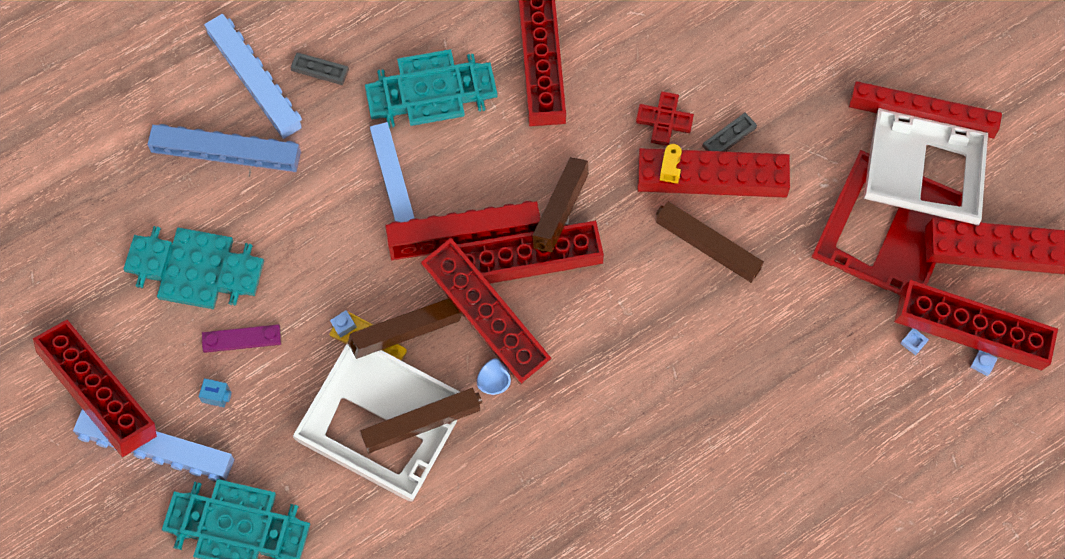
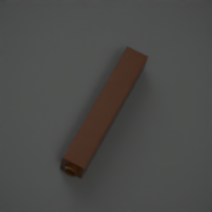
[533,157,589,252]
[656,201,764,283]
[348,299,462,359]
[360,387,482,454]

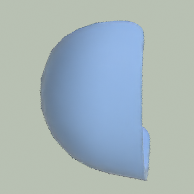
[477,358,511,395]

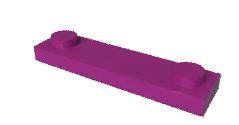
[202,324,281,353]

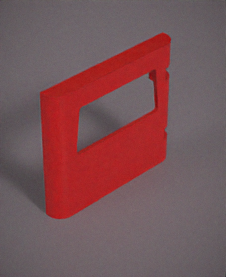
[811,150,962,296]

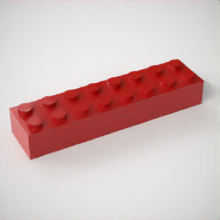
[518,0,566,127]
[637,148,790,198]
[385,201,541,261]
[925,218,1065,274]
[457,220,604,284]
[421,238,552,385]
[894,280,1058,371]
[33,320,157,458]

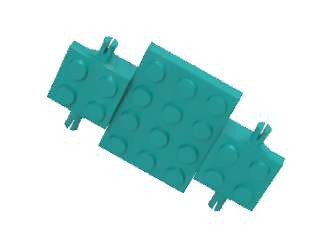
[365,49,498,128]
[124,226,265,310]
[162,479,311,559]

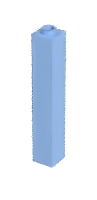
[370,122,414,223]

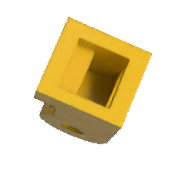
[660,144,682,184]

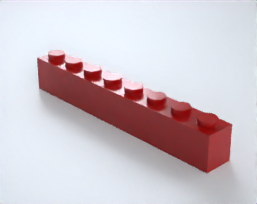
[849,81,1002,139]

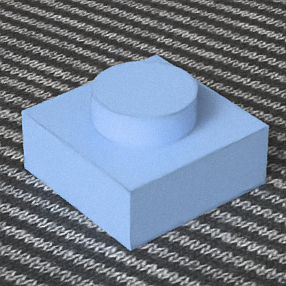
[330,310,357,338]
[900,328,929,356]
[970,350,998,376]

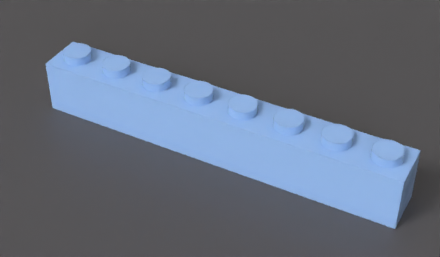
[204,14,302,139]
[73,409,234,482]

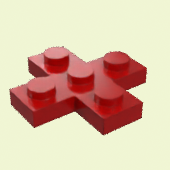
[636,91,694,146]

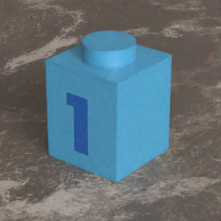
[198,378,232,408]

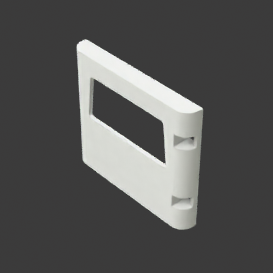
[864,108,988,225]
[293,343,459,501]

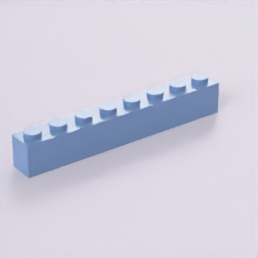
[147,124,301,172]

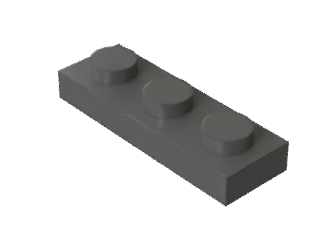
[290,52,349,85]
[703,113,757,152]

